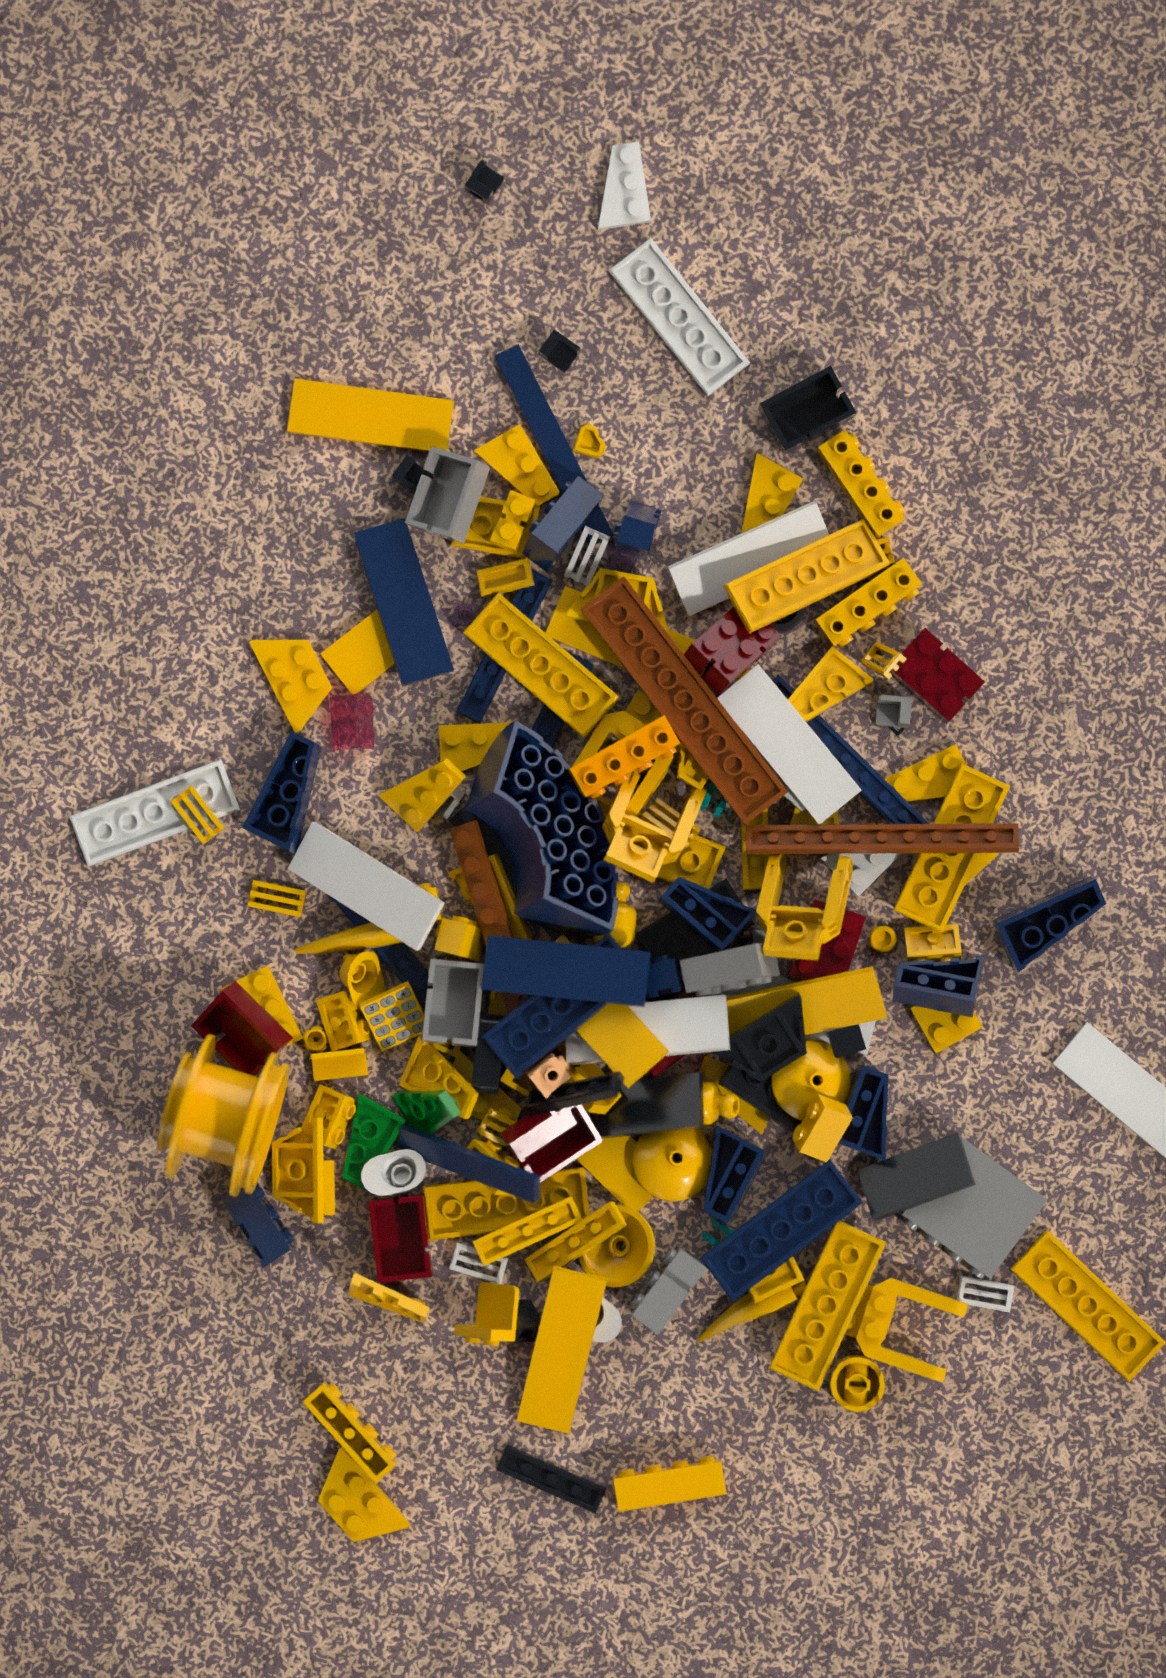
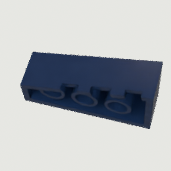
[242,731,322,854]
[992,876,1107,973]

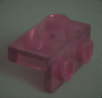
[330,694,375,751]

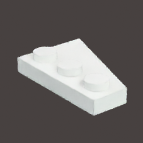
[598,142,651,230]
[820,853,902,897]

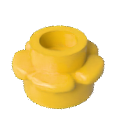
[303,1026,329,1053]

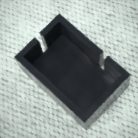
[758,366,856,456]

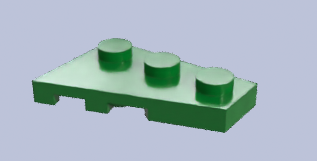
[390,1090,461,1134]

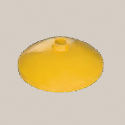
[771,1040,851,1121]
[632,1128,713,1202]
[579,1205,655,1287]

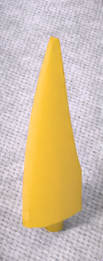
[295,922,403,954]
[697,1281,806,1343]

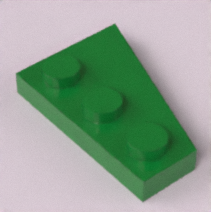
[342,1093,406,1191]

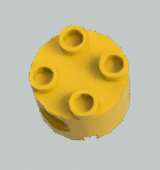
[828,1354,885,1412]

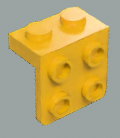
[454,1282,519,1346]

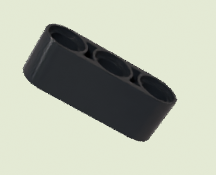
[471,1013,506,1095]

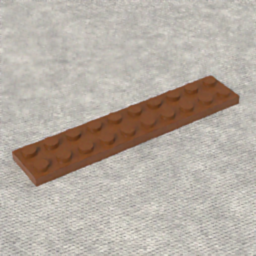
[580,576,788,825]

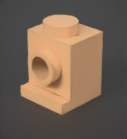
[526,1052,571,1098]

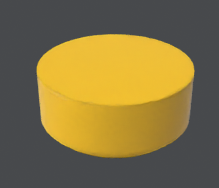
[869,925,897,953]

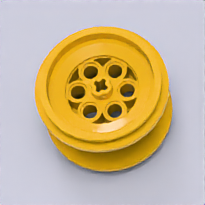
[157,1034,290,1197]

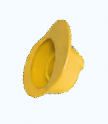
[339,951,385,1011]

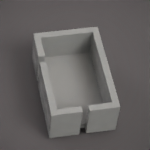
[405,446,490,544]
[680,943,780,997]
[421,959,484,1048]
[630,1246,707,1335]

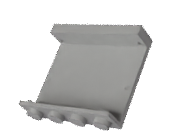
[900,1137,1048,1279]

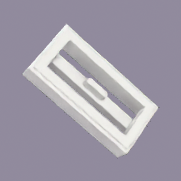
[564,526,610,586]
[449,1243,508,1284]
[956,1275,1014,1312]

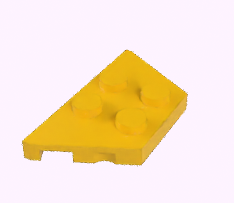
[566,568,669,635]
[249,640,333,734]
[272,1117,324,1223]
[318,1446,411,1542]

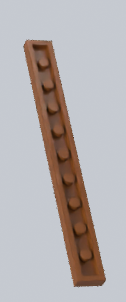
[449,820,557,1088]
[746,823,1019,854]

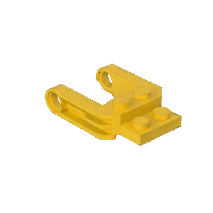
[572,689,675,818]
[602,768,707,883]
[756,854,853,960]
[845,1278,969,1382]

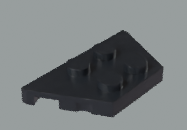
[712,993,807,1082]

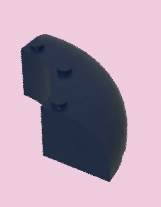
[465,721,619,937]

